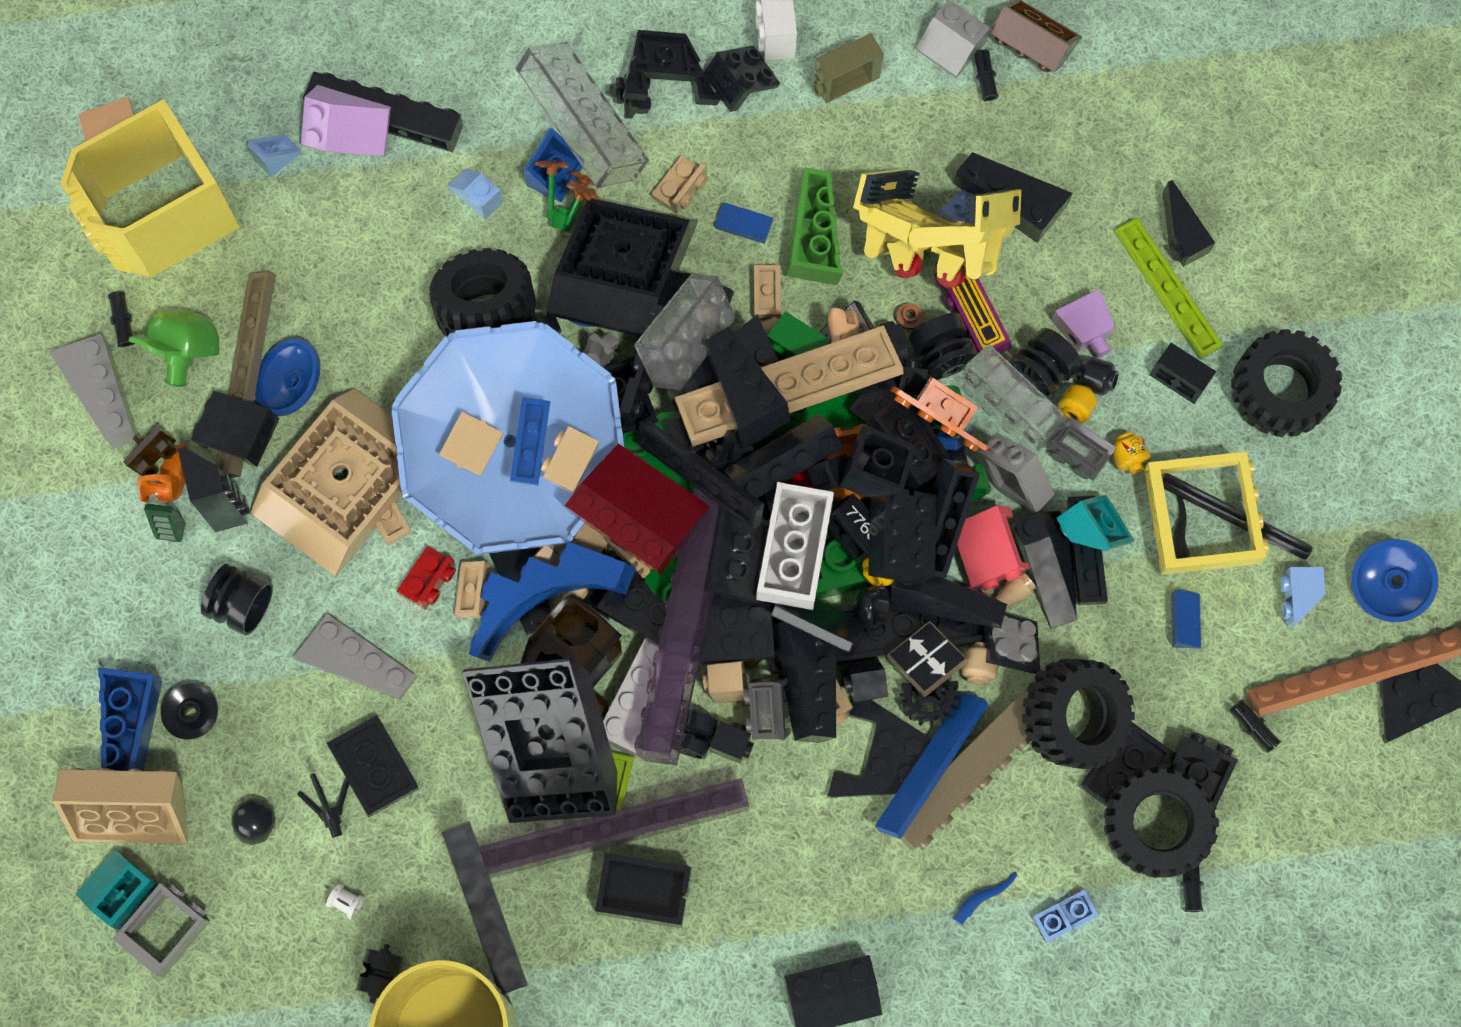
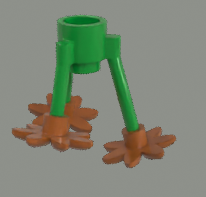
[535,160,601,231]

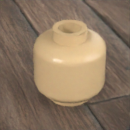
[961,642,998,685]

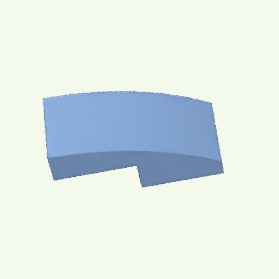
[1033,889,1099,943]

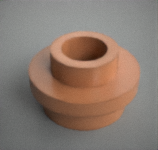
[896,303,923,330]

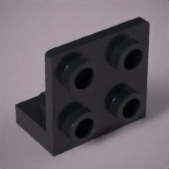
[703,45,780,112]

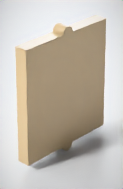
[439,412,504,477]

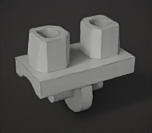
[584,332,619,367]

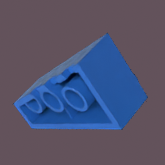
[98,667,162,771]

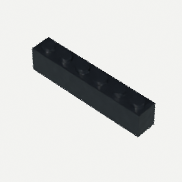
[303,71,463,153]

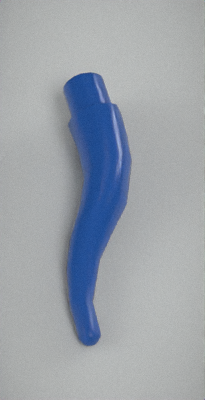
[953,872,1017,926]

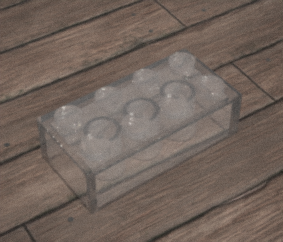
[634,274,736,390]
[960,344,1068,456]

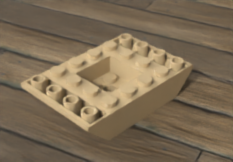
[250,388,403,577]

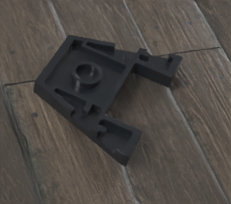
[622,30,721,106]
[827,699,930,798]

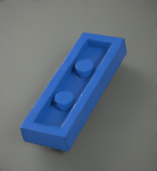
[510,397,551,486]

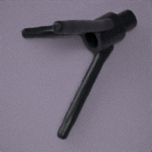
[297,774,349,838]

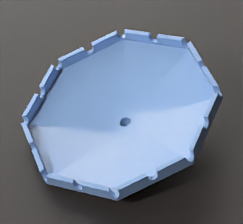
[392,321,624,555]

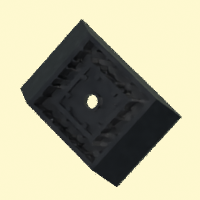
[547,197,698,337]
[462,658,618,823]

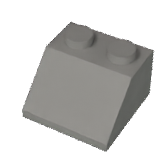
[915,0,990,78]

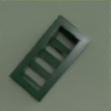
[144,504,186,542]

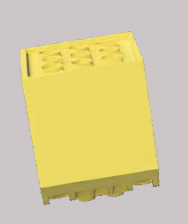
[60,99,240,277]

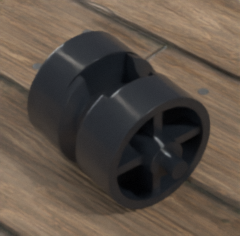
[356,944,404,1004]

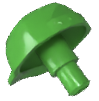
[128,309,219,387]

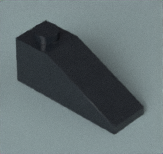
[1163,180,1215,267]

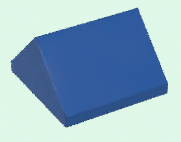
[524,128,587,202]

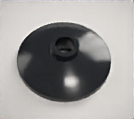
[161,684,218,740]

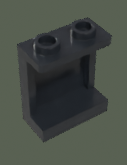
[191,391,280,467]

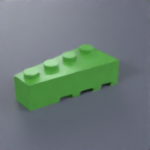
[786,167,843,285]

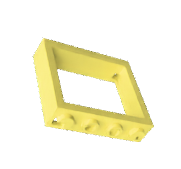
[1144,452,1268,575]

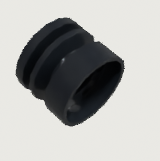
[909,313,979,380]
[1009,328,1082,400]
[201,563,273,636]

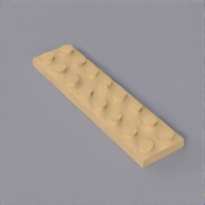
[675,325,904,446]

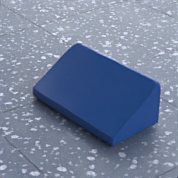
[1171,590,1201,648]

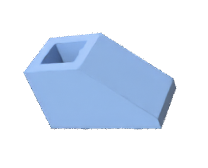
[1280,567,1326,627]

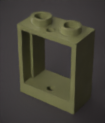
[812,33,884,103]

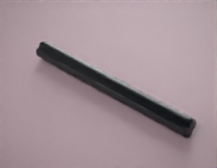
[1162,473,1313,560]

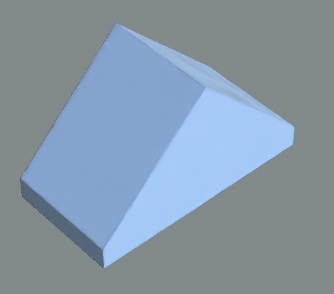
[247,134,302,178]

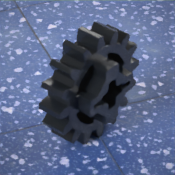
[900,676,961,727]

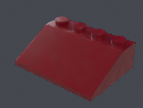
[565,443,710,576]

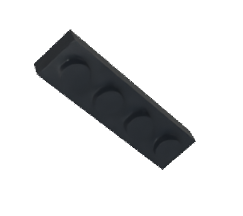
[1066,495,1108,606]

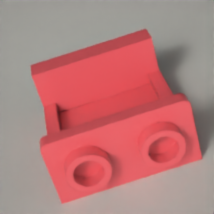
[957,505,1030,591]

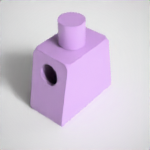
[1052,289,1114,358]

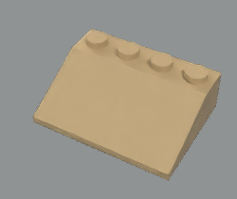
[52,768,189,844]

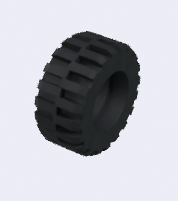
[429,248,537,337]
[1231,329,1342,437]
[1022,658,1135,769]
[1104,766,1219,878]

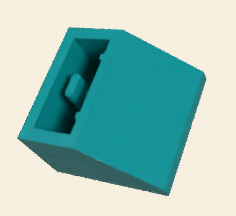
[76,848,159,930]

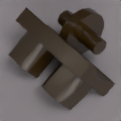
[123,426,177,476]

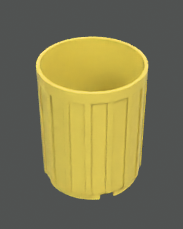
[369,960,518,1027]

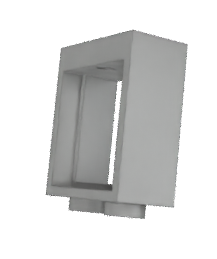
[979,433,1055,513]
[113,883,210,978]

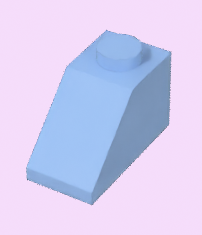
[448,168,503,220]

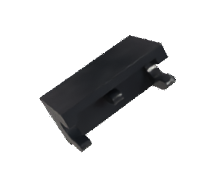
[1149,342,1217,404]

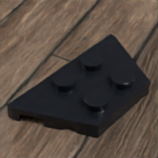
[1379,663,1461,744]

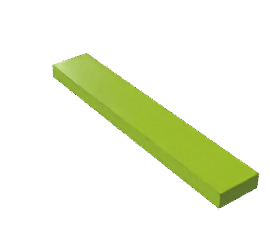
[1114,218,1223,360]

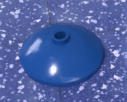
[255,338,320,416]
[1352,539,1439,622]

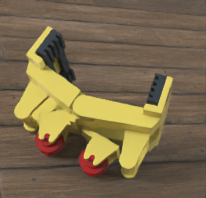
[853,168,1021,288]

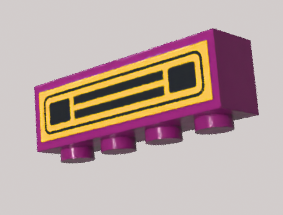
[933,262,1011,362]

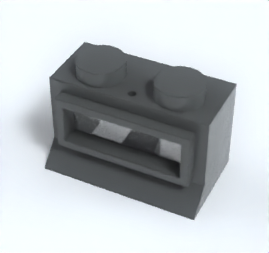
[1048,417,1116,481]
[744,678,791,740]

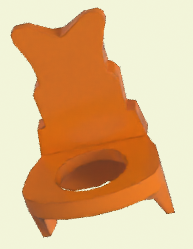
[137,444,187,503]

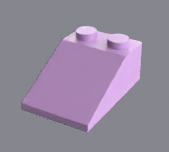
[301,85,391,156]

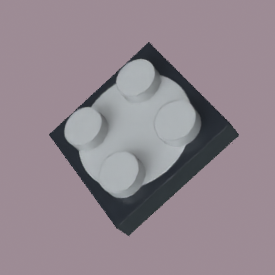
[984,614,1041,674]

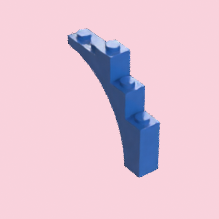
[468,541,636,662]

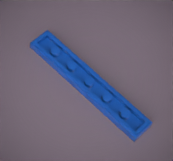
[875,693,988,839]

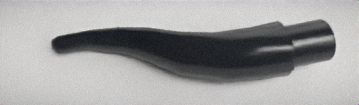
[1173,496,1190,559]

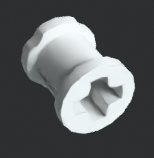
[326,883,365,920]

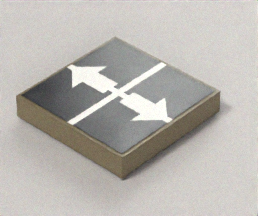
[887,621,967,697]

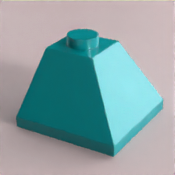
[1057,495,1135,551]

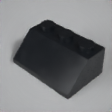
[783,955,882,1027]

